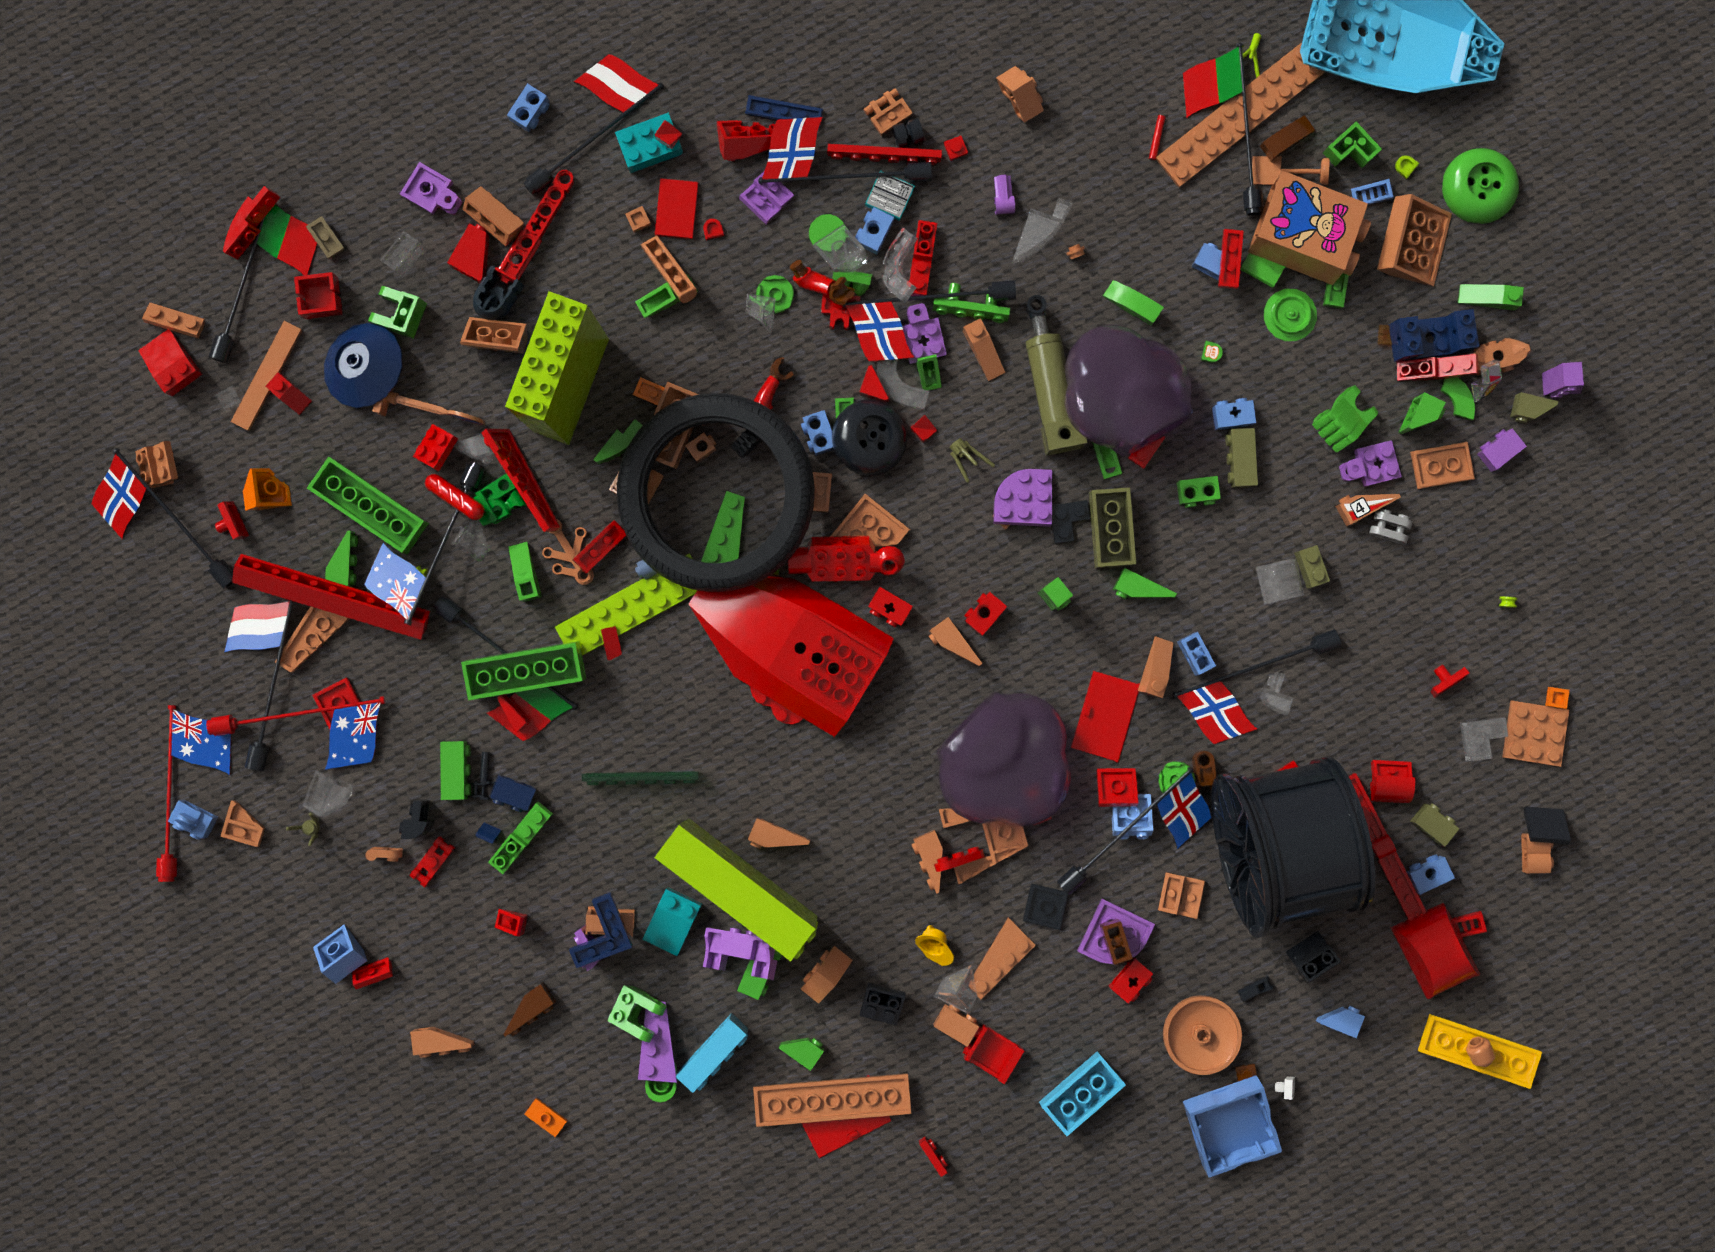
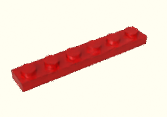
[827,144,942,165]

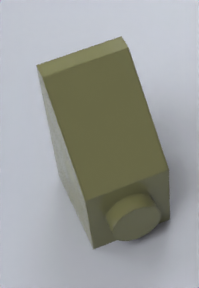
[1510,392,1558,423]

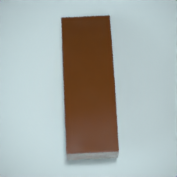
[1260,115,1315,161]

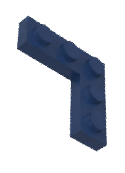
[569,892,632,968]

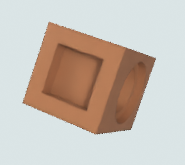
[685,433,716,463]

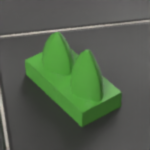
[833,268,872,296]

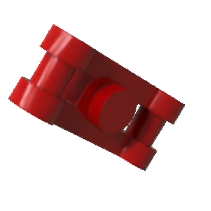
[409,836,455,888]

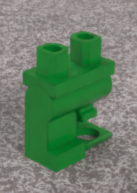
[474,473,528,526]

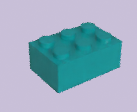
[615,112,683,173]

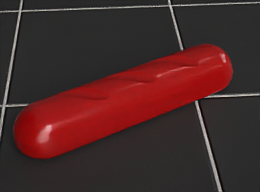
[425,474,485,520]

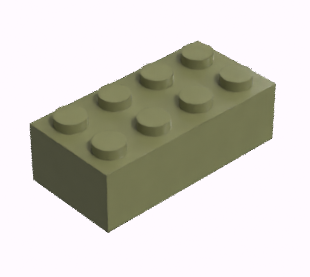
[1089,487,1136,569]

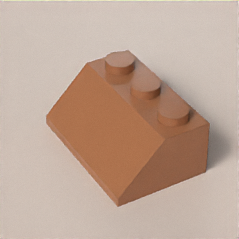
[460,317,527,354]

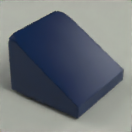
[475,822,501,844]

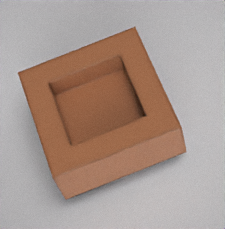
[625,206,651,232]

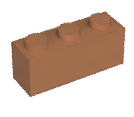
[462,186,524,246]

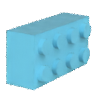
[676,1013,748,1093]
[1039,1051,1126,1136]

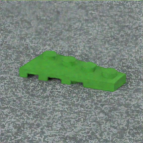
[701,491,745,563]

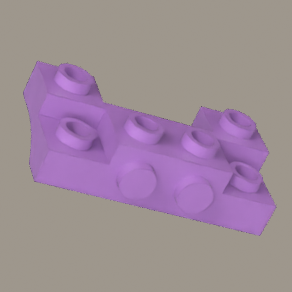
[703,927,777,980]

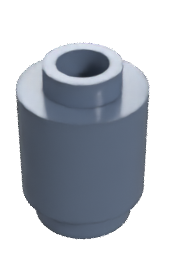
[635,560,658,580]

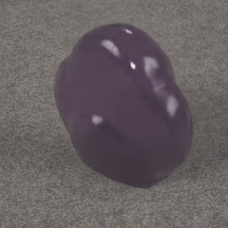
[1064,325,1193,457]
[936,693,1071,827]

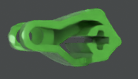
[1312,385,1378,452]

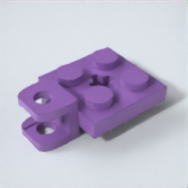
[400,162,462,215]
[902,303,947,364]
[1339,440,1402,487]

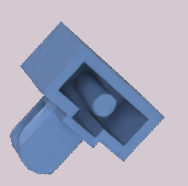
[168,800,218,840]

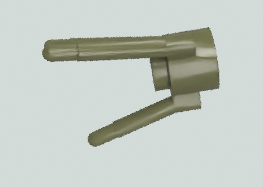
[949,438,995,483]
[286,812,320,846]

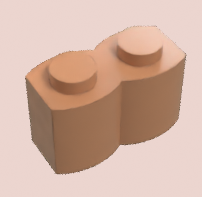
[1521,833,1554,873]

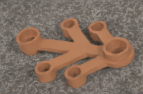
[542,519,594,585]

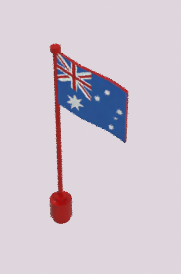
[206,696,385,769]
[156,705,231,882]

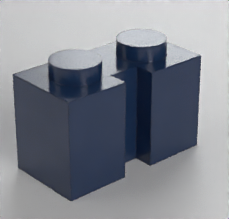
[490,774,536,812]

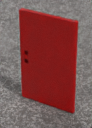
[1071,671,1140,763]
[802,1075,891,1158]

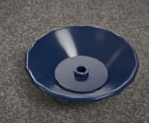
[324,323,402,408]

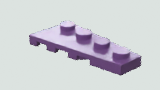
[638,1002,677,1083]

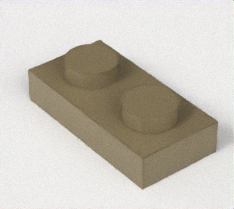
[306,216,345,260]

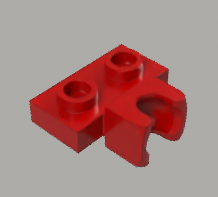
[821,294,861,330]

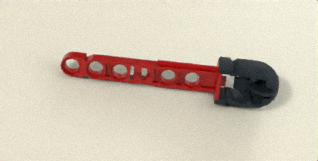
[473,170,574,320]

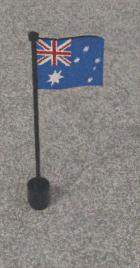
[365,462,485,626]

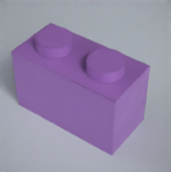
[1477,428,1527,472]

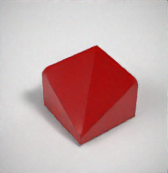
[654,120,682,150]
[911,415,937,443]

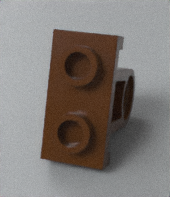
[1192,751,1216,790]

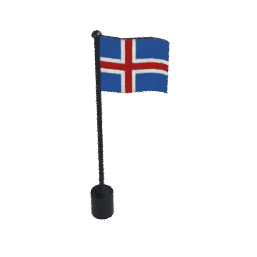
[1057,767,1211,895]

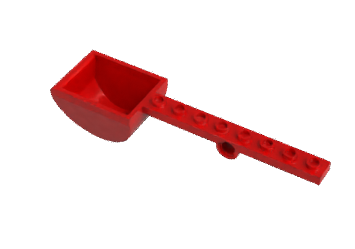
[1349,773,1480,999]

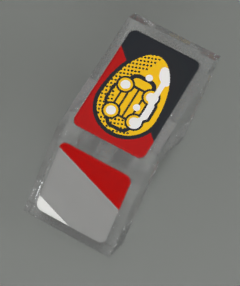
[1471,360,1502,402]

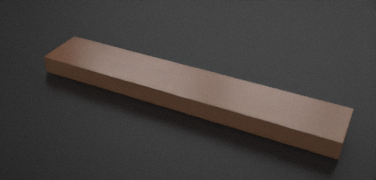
[231,321,303,431]

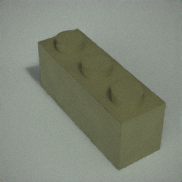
[1225,428,1258,488]

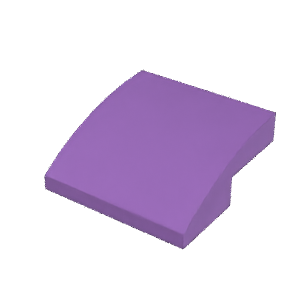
[739,172,794,224]

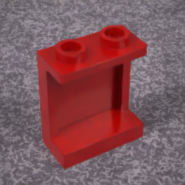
[963,1024,1024,1084]

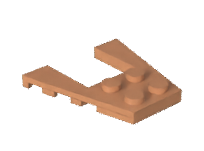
[939,808,1028,884]

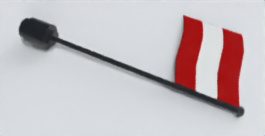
[523,54,664,195]

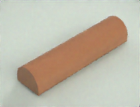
[641,235,697,303]

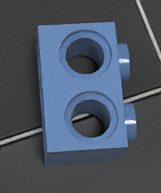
[507,83,549,132]
[801,410,834,456]

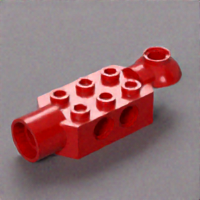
[788,536,905,581]

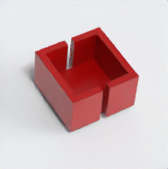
[294,272,343,319]

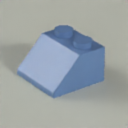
[313,924,367,984]

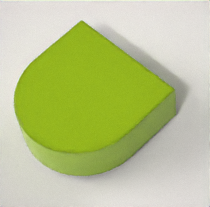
[1395,156,1419,179]

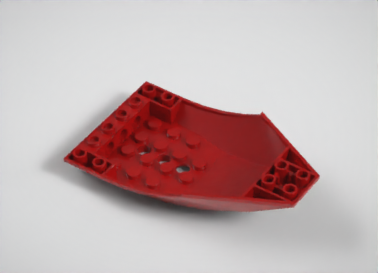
[689,577,894,737]

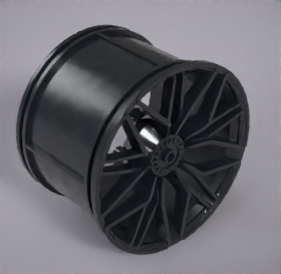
[1211,757,1375,938]

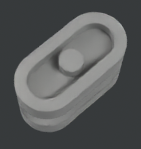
[1369,509,1413,545]

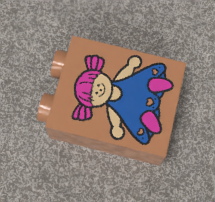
[1248,170,1371,285]

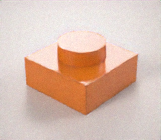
[1545,687,1570,709]

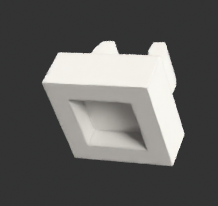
[1275,1077,1295,1100]

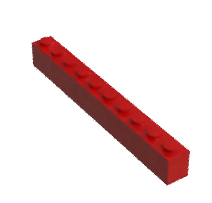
[232,554,430,640]

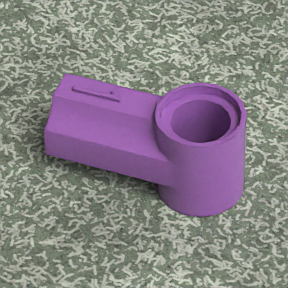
[994,175,1015,215]

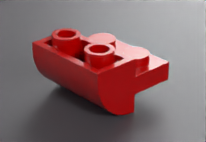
[1370,760,1415,803]

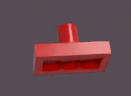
[215,501,249,539]
[1430,665,1469,698]

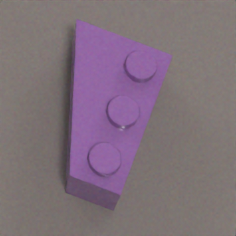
[1542,362,1584,399]

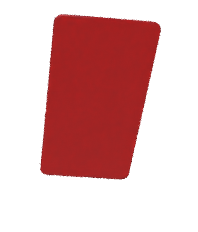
[601,626,622,660]

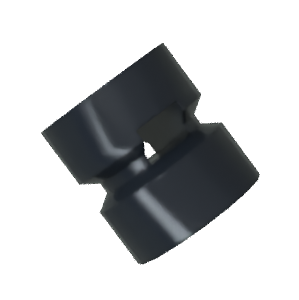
[892,118,925,148]

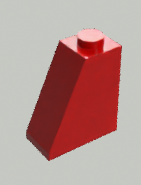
[447,223,489,283]

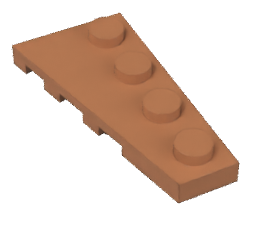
[275,606,350,673]
[967,917,1036,999]

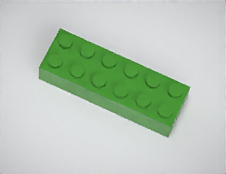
[307,457,429,555]
[461,641,586,700]

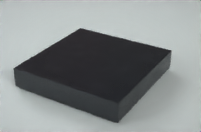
[1524,806,1571,844]
[1022,883,1068,930]

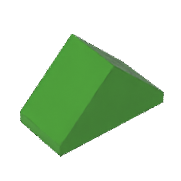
[917,354,942,392]

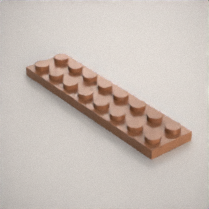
[753,1073,911,1127]

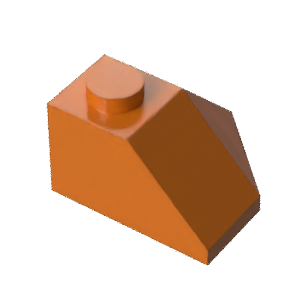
[243,468,292,511]

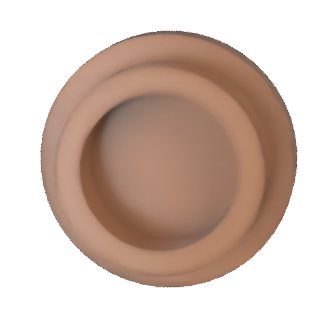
[1066,244,1085,259]

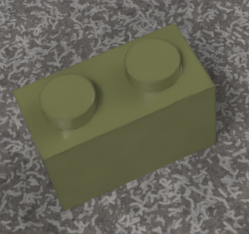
[1294,545,1330,589]
[1410,803,1459,847]

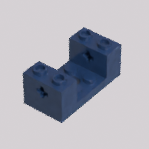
[1389,309,1479,362]

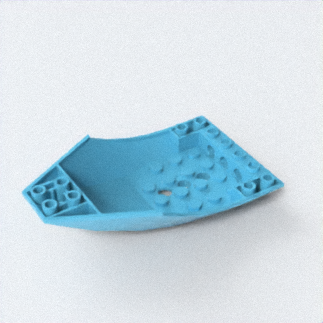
[1300,0,1505,93]

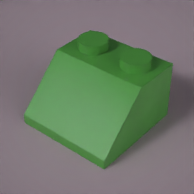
[1398,392,1446,434]

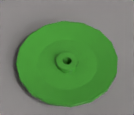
[1264,289,1317,341]

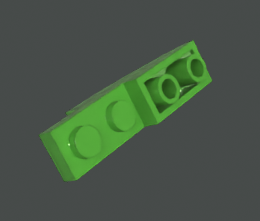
[488,802,553,874]

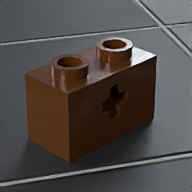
[1099,919,1133,965]

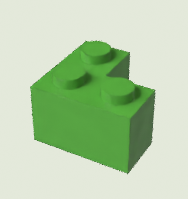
[1323,122,1382,168]

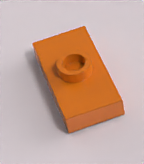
[524,1097,568,1137]

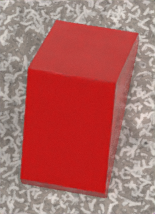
[860,365,889,403]
[495,909,528,937]

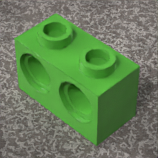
[1177,476,1221,508]

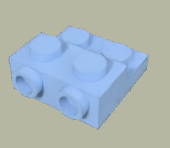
[1112,794,1153,840]

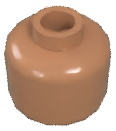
[1466,1037,1496,1067]

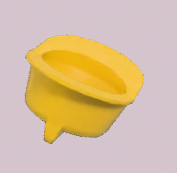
[915,925,954,966]

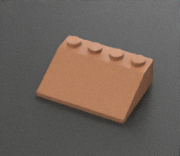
[1377,194,1452,286]

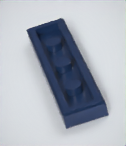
[745,95,823,128]

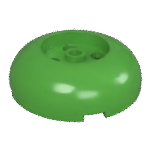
[1442,148,1519,224]

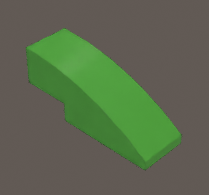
[635,273,698,318]
[1103,280,1164,326]
[593,420,643,464]

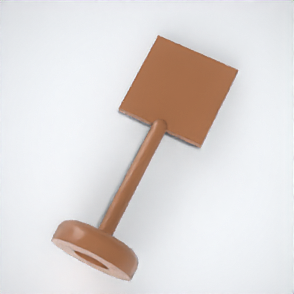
[1252,156,1329,185]

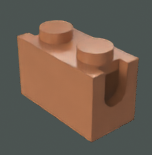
[933,1004,979,1047]

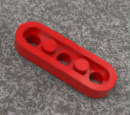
[934,846,985,872]

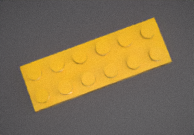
[1418,1014,1542,1089]

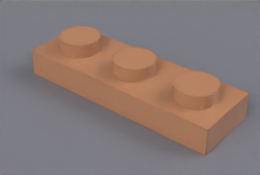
[142,303,205,338]

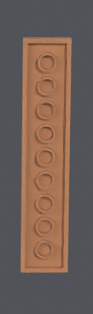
[1156,43,1326,188]

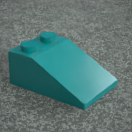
[642,887,702,956]

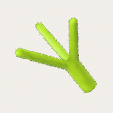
[1243,33,1261,78]

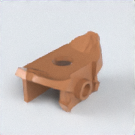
[1473,338,1531,378]

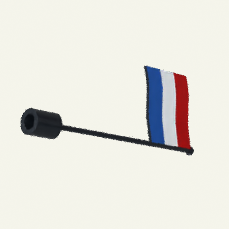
[224,600,294,771]

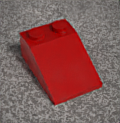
[138,330,203,396]

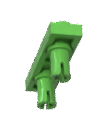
[932,283,1010,323]

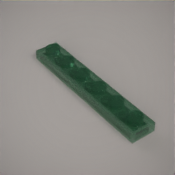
[582,771,699,785]

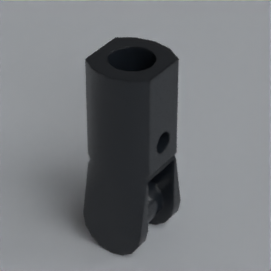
[1237,976,1274,1003]

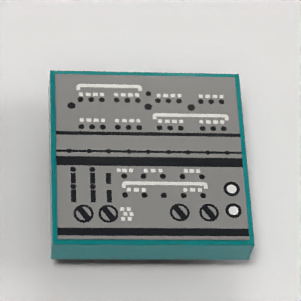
[865,171,915,221]

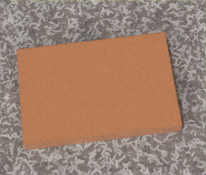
[1410,442,1475,489]

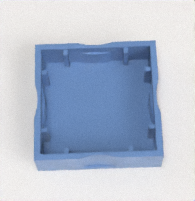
[1183,1076,1282,1177]

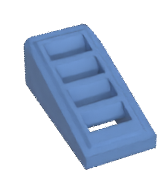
[1351,179,1393,205]

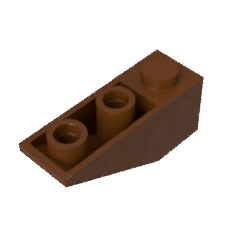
[503,982,556,1037]

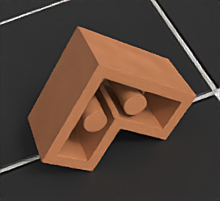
[996,66,1044,123]
[801,946,853,1004]

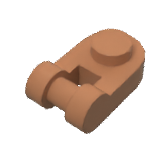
[366,847,403,862]

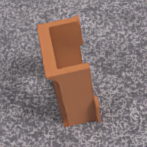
[585,906,634,937]

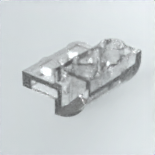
[1256,558,1304,605]

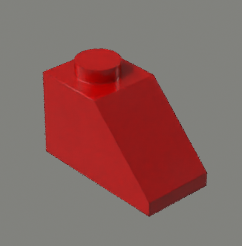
[265,372,312,415]

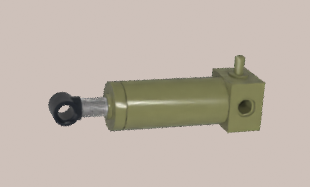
[1025,295,1098,456]

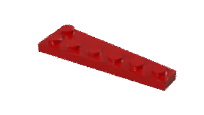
[481,429,560,532]

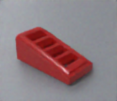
[497,694,530,733]
[1452,911,1487,937]

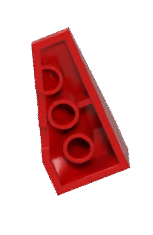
[717,120,775,161]

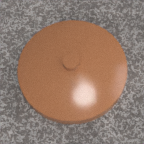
[1163,995,1242,1075]

